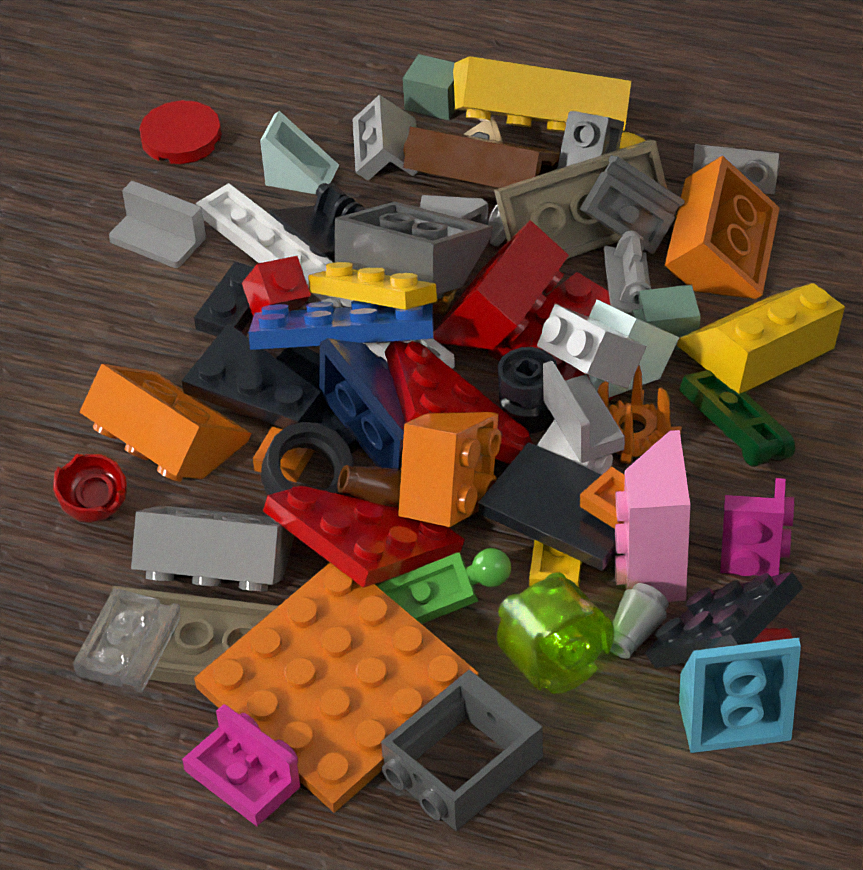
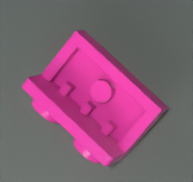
[720,478,794,576]
[182,704,300,826]

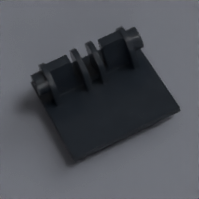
[269,183,366,258]

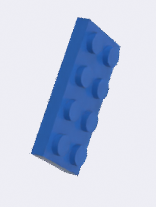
[249,301,434,350]

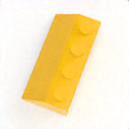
[453,56,631,133]

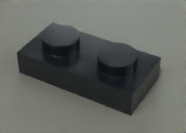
[194,262,254,336]

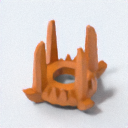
[597,365,682,464]

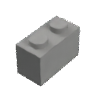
[537,304,647,389]

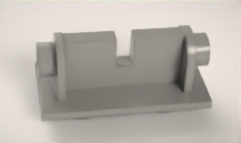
[692,144,780,194]
[604,231,651,313]

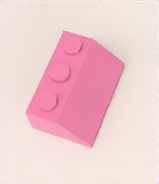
[615,430,690,602]

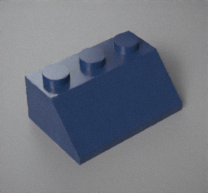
[319,338,405,470]

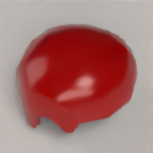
[53,453,127,523]

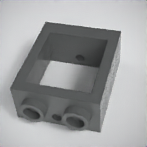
[381,670,543,831]

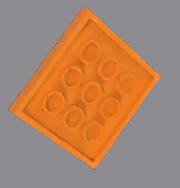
[194,563,479,813]

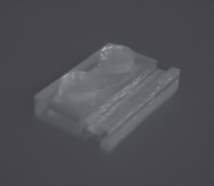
[73,588,182,693]

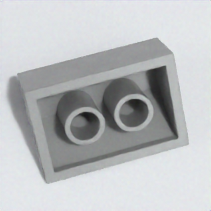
[131,505,295,591]

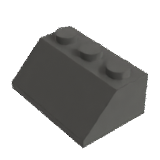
[335,201,493,299]

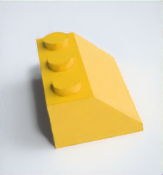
[677,283,845,394]

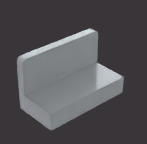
[353,94,419,180]
[109,181,206,268]
[543,361,625,463]

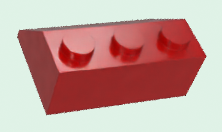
[433,220,569,350]

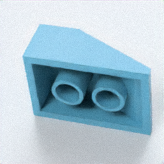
[679,638,801,753]

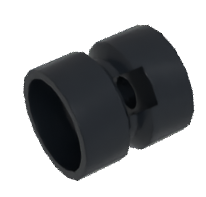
[498,347,557,434]

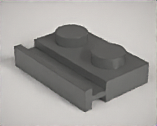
[579,155,685,255]

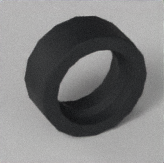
[261,422,354,495]

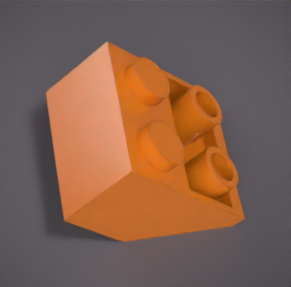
[398,412,501,527]

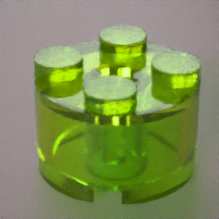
[497,572,614,694]

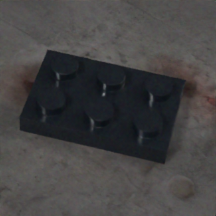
[645,572,804,668]

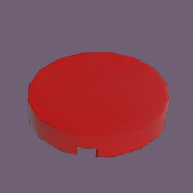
[139,100,222,164]

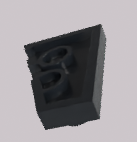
[181,323,323,428]

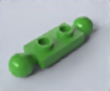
[376,548,511,624]

